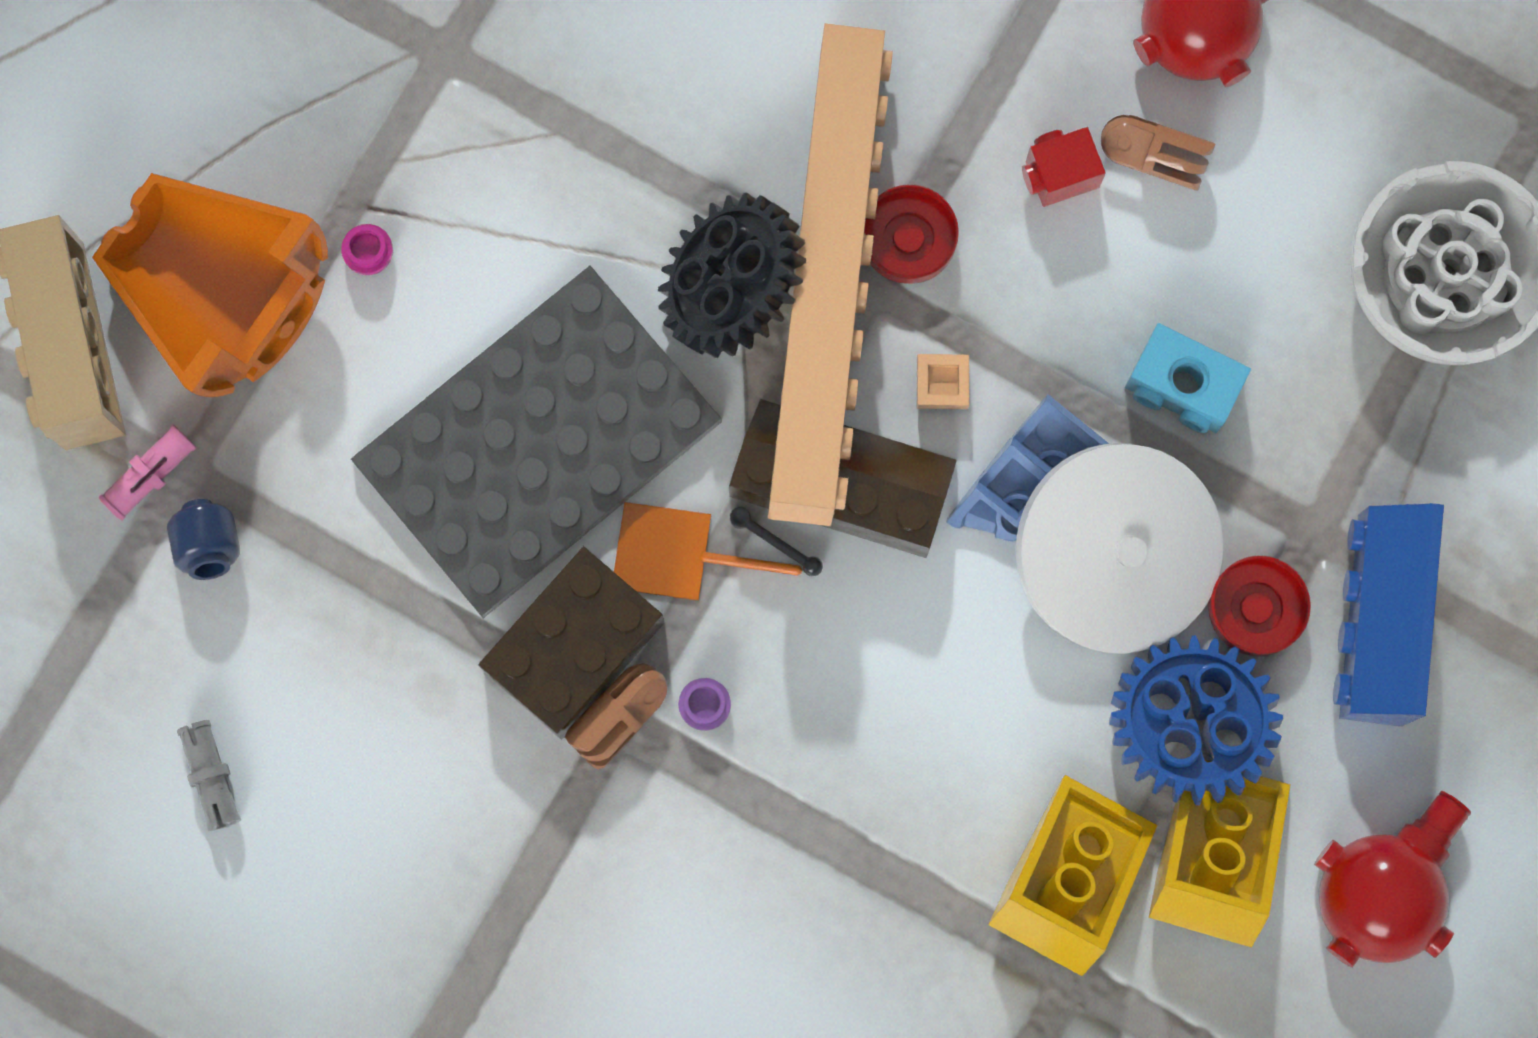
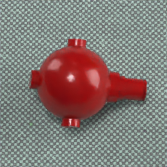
[1133,0,1269,87]
[1314,791,1471,968]

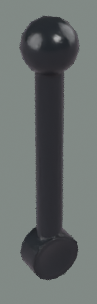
[730,507,823,576]

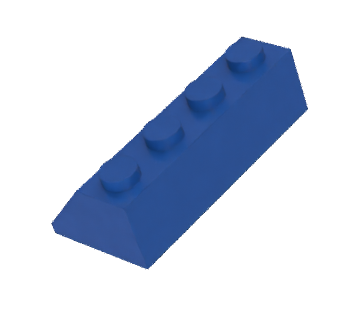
[1333,503,1444,727]

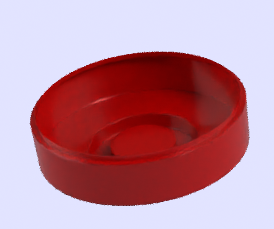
[864,185,959,284]
[1208,556,1311,657]

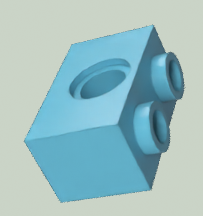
[1124,323,1251,433]

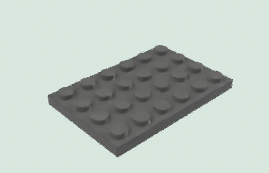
[351,265,722,619]

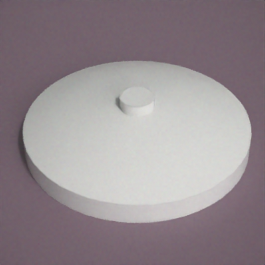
[1016,443,1223,654]

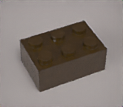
[478,546,665,740]

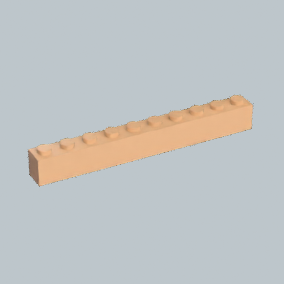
[768,23,893,526]

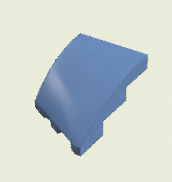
[946,395,1109,542]

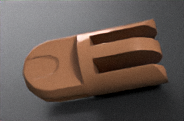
[1101,115,1216,191]
[565,663,668,769]

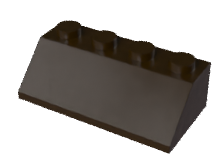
[729,399,957,558]

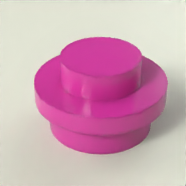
[341,224,393,275]

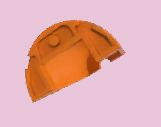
[92,173,328,397]

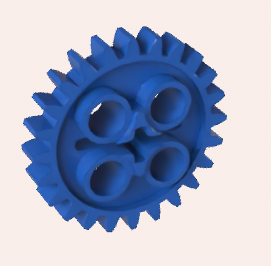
[1109,635,1283,806]

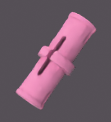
[98,425,197,521]

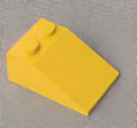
[1148,755,1290,948]
[988,775,1158,976]

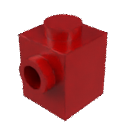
[1022,127,1106,207]

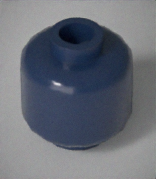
[167,499,240,580]

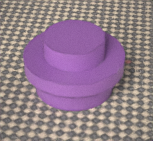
[678,678,731,731]

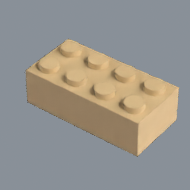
[0,215,126,450]

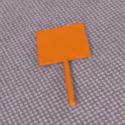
[614,502,802,601]

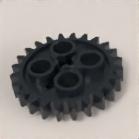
[658,193,806,358]

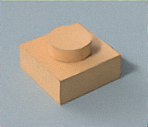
[916,354,969,409]

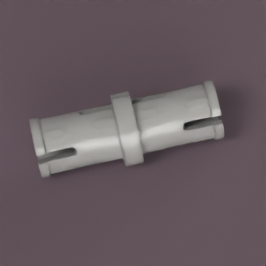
[177,720,241,831]

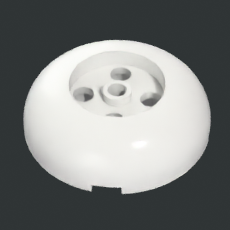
[1350,161,1538,365]

